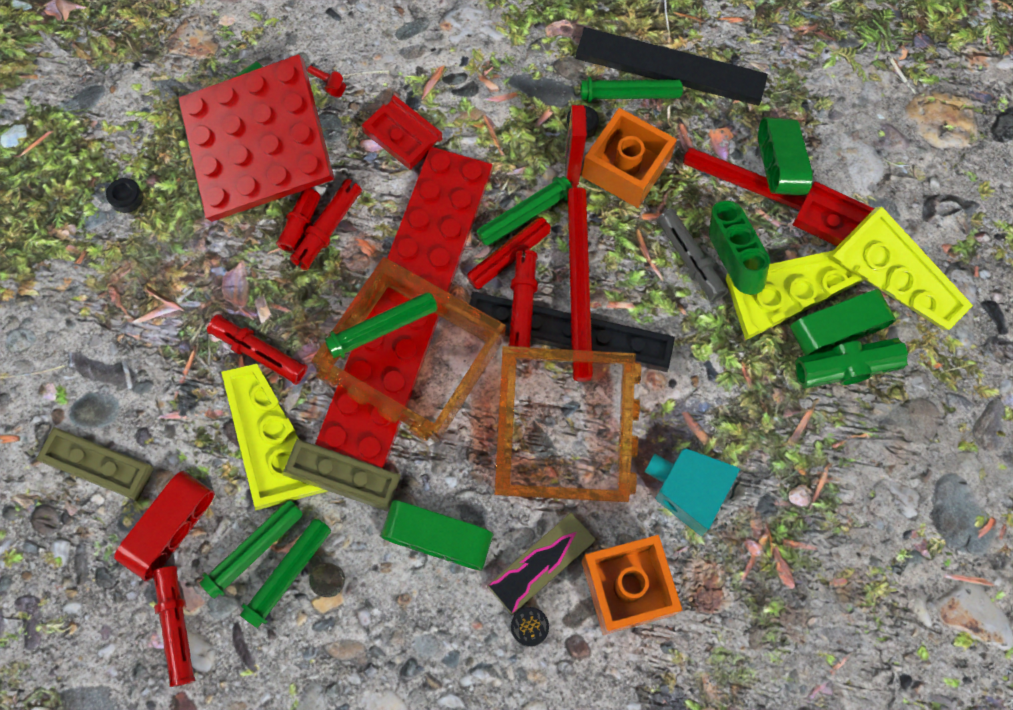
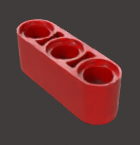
[114,471,215,581]

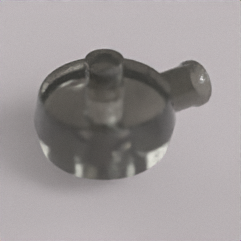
[309,555,345,597]

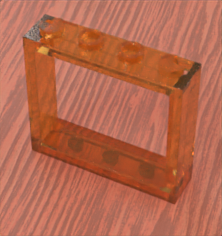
[312,257,506,443]
[494,346,641,502]

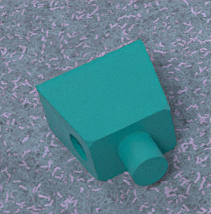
[644,448,740,536]

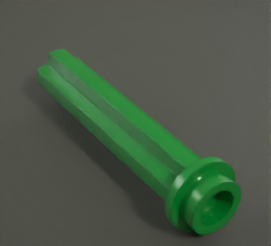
[580,77,683,103]
[476,176,573,246]
[324,292,438,359]
[199,500,303,599]
[240,519,331,629]

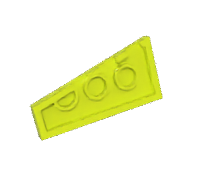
[827,206,973,330]
[725,250,865,340]
[221,364,328,511]

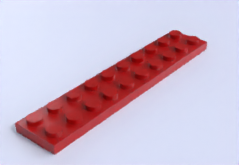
[315,147,493,469]

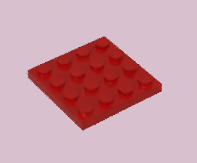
[178,54,335,222]

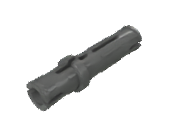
[656,209,729,302]

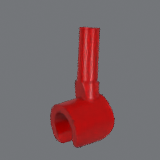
[307,65,346,98]

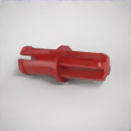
[276,188,321,253]

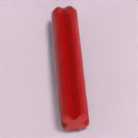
[467,217,551,289]

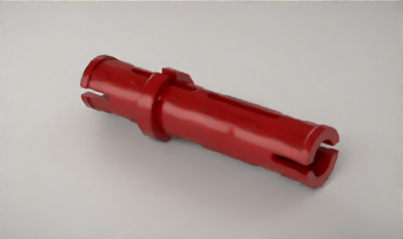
[290,179,362,270]
[508,249,538,354]
[207,314,308,385]
[152,566,195,687]

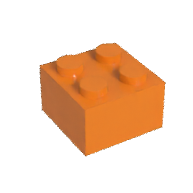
[582,107,677,208]
[581,535,683,635]

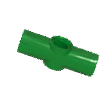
[795,338,908,389]

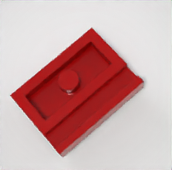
[361,95,442,170]
[792,181,875,246]

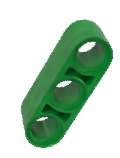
[758,117,813,196]
[709,200,770,295]
[790,289,896,356]
[380,500,494,571]

